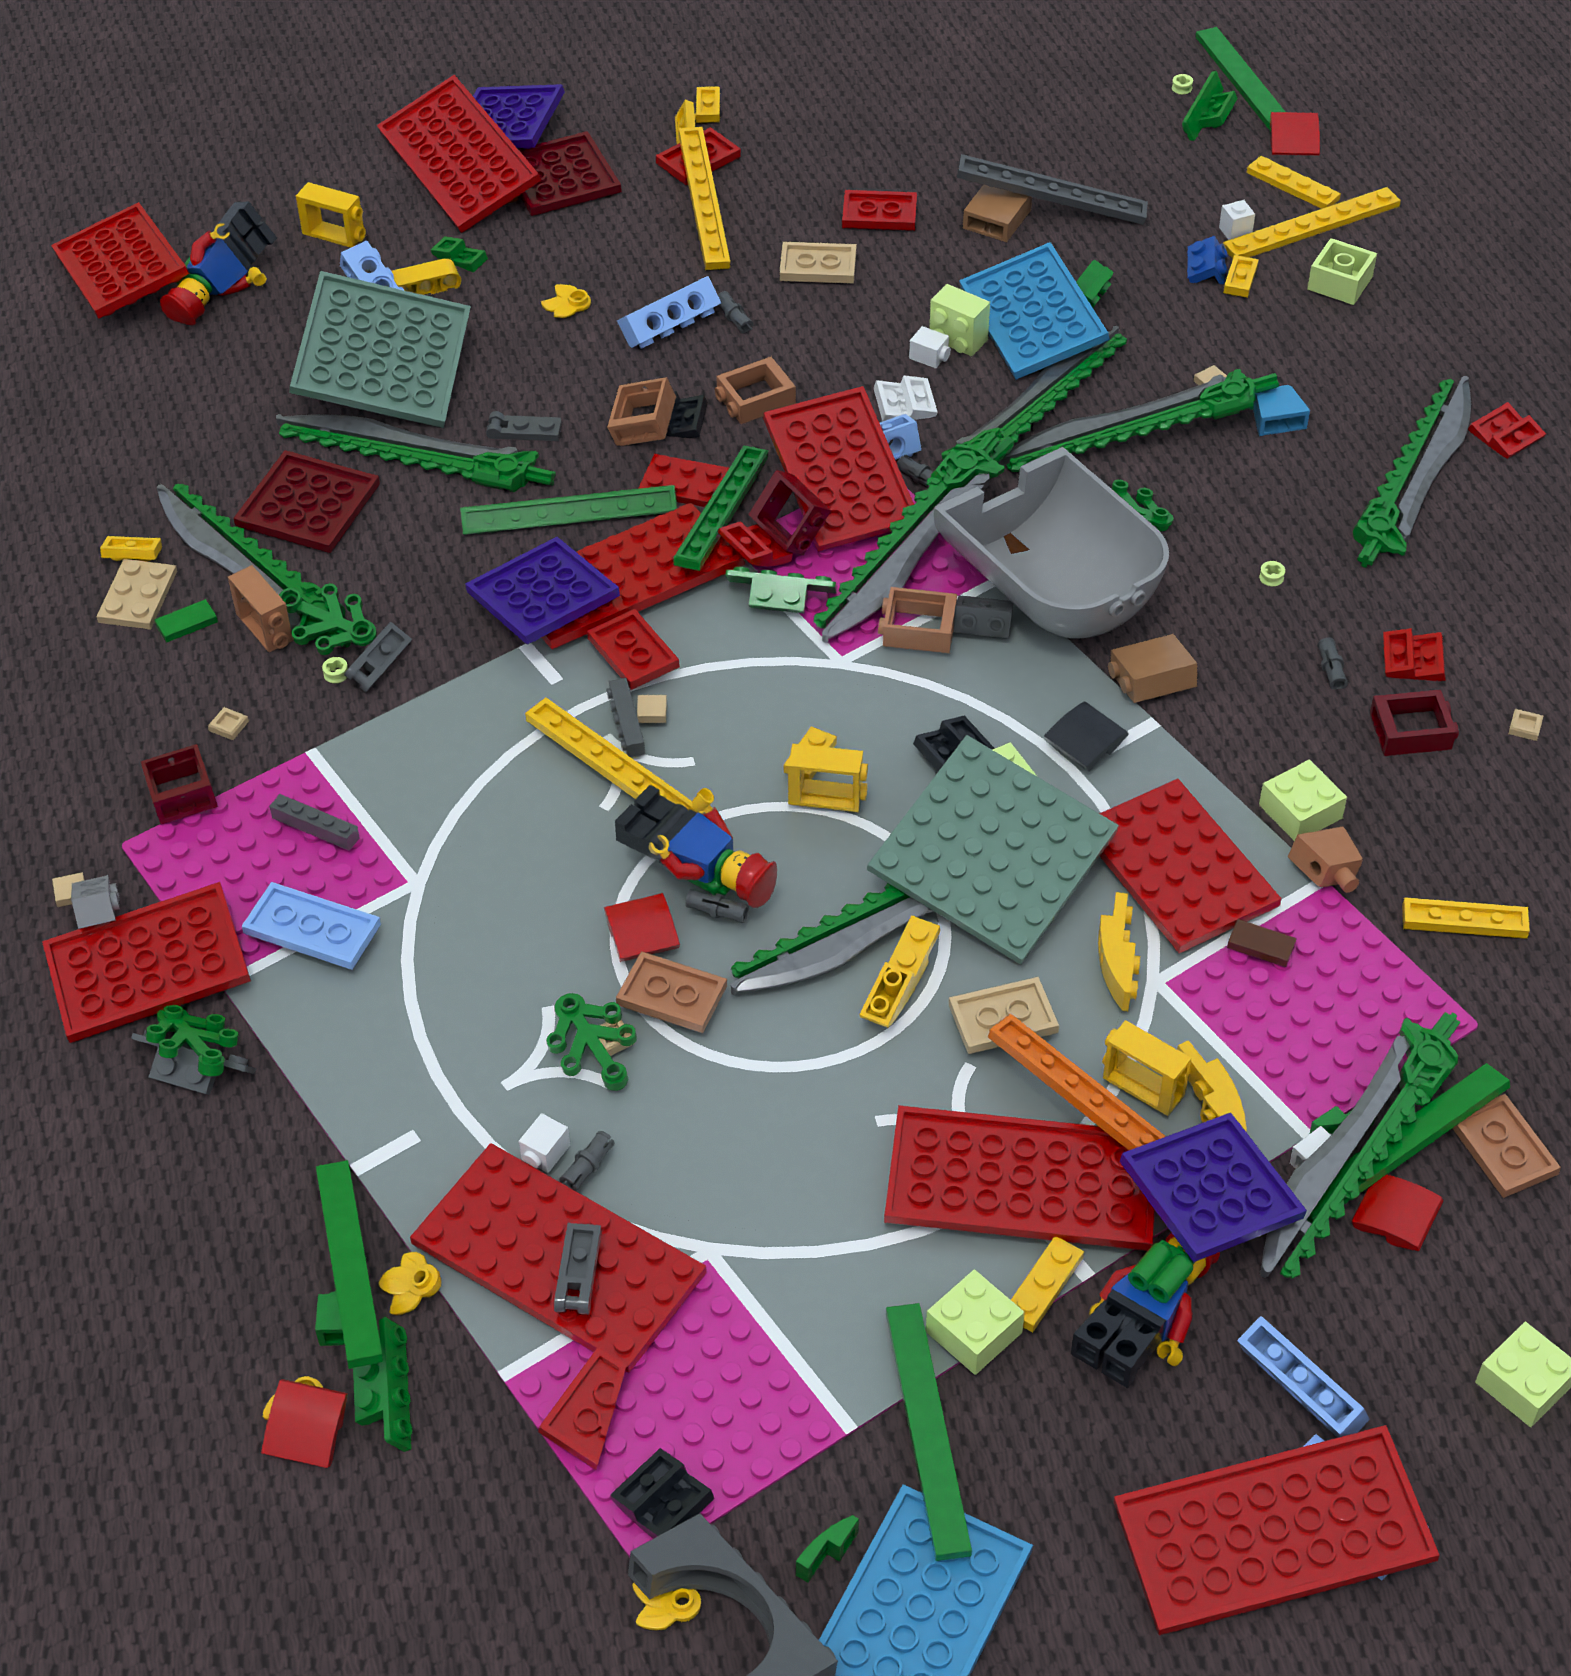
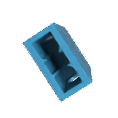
[1253,385,1310,436]

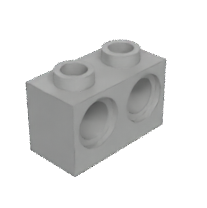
[71,875,120,929]

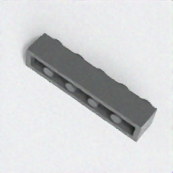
[606,678,645,757]
[269,794,360,851]

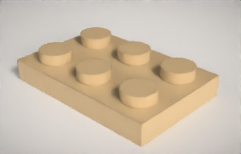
[780,242,856,284]
[96,559,177,629]
[949,977,1059,1054]

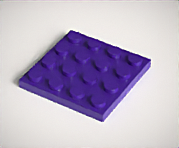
[473,84,565,149]
[465,537,620,645]
[1119,1112,1307,1262]

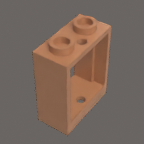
[715,357,796,424]
[607,377,676,446]
[228,565,293,652]
[878,587,957,653]

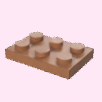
[616,951,727,1033]
[1452,1094,1561,1198]

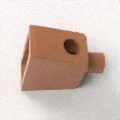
[1288,827,1362,893]

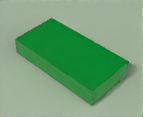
[154,599,218,643]

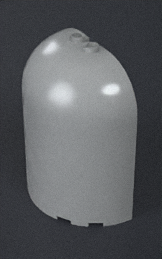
[934,447,1169,639]

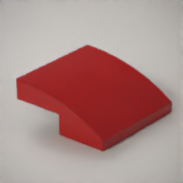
[1270,112,1320,155]
[1468,402,1546,459]
[718,521,793,567]
[1383,628,1446,681]
[604,893,680,962]
[1352,1175,1443,1251]
[261,1379,348,1468]

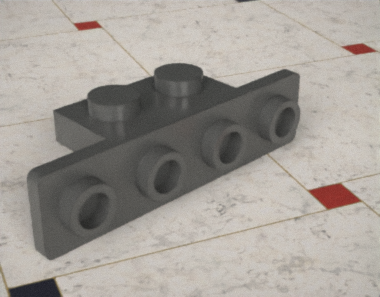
[131,1030,257,1095]

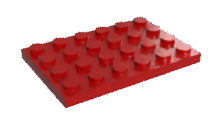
[51,202,189,319]
[763,386,914,552]
[1099,778,1282,954]
[42,882,251,1043]

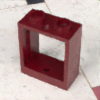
[748,470,832,555]
[1370,690,1459,756]
[140,744,218,825]

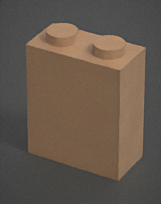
[963,185,1032,242]
[1108,634,1197,703]

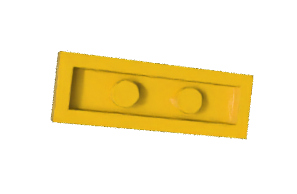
[1011,1237,1084,1333]

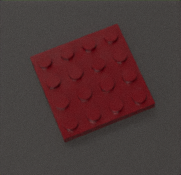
[518,131,622,216]
[233,450,380,553]

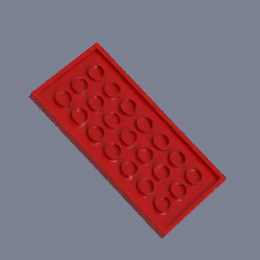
[376,75,542,233]
[541,503,745,649]
[884,1105,1154,1251]
[410,1143,707,1373]
[1114,1425,1440,1635]

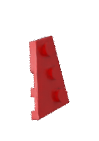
[538,1347,627,1470]

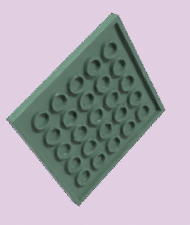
[289,271,471,428]
[867,735,1119,965]

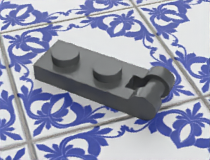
[486,411,562,441]
[344,622,412,693]
[554,1223,602,1315]

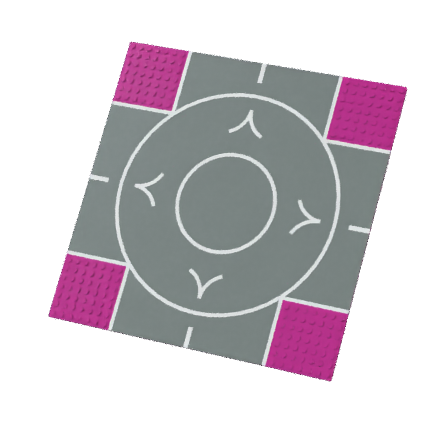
[122,490,1478,1558]

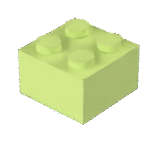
[1307,238,1377,305]
[930,284,990,356]
[1259,759,1347,841]
[926,1269,1025,1375]
[1475,1321,1571,1427]

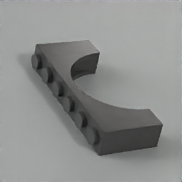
[628,1513,838,1676]

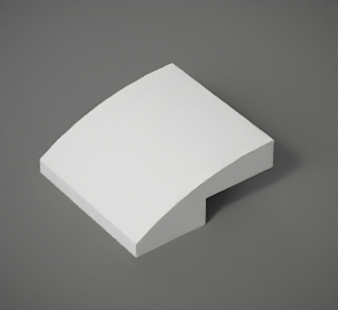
[874,375,938,422]

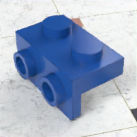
[1187,236,1228,284]

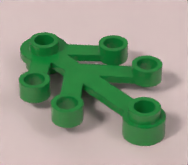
[1111,480,1174,531]
[279,583,377,655]
[546,993,637,1091]
[146,1005,238,1076]

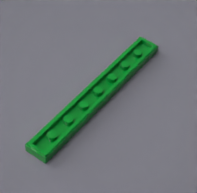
[1196,27,1285,132]
[674,445,768,571]
[460,485,677,535]
[1307,1063,1510,1224]
[316,1160,383,1369]
[886,1303,972,1561]

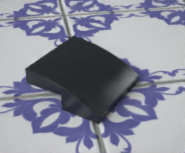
[648,391,708,438]
[1044,701,1129,772]
[913,715,995,771]
[610,1448,715,1539]

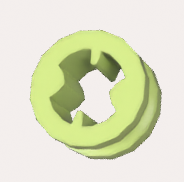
[1172,74,1193,94]
[1259,561,1285,586]
[322,657,348,683]

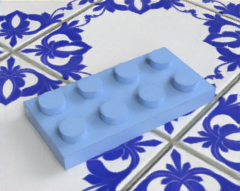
[242,882,381,970]

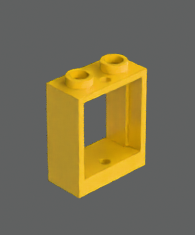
[296,182,366,248]
[788,743,868,812]
[1102,1020,1192,1116]

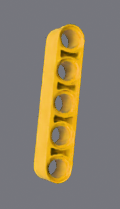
[392,259,461,295]

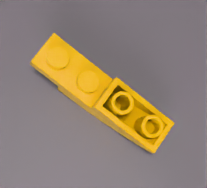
[1098,892,1141,1011]
[859,915,940,1028]
[1177,1040,1247,1132]

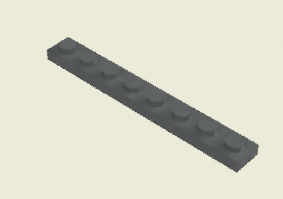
[956,154,1148,225]

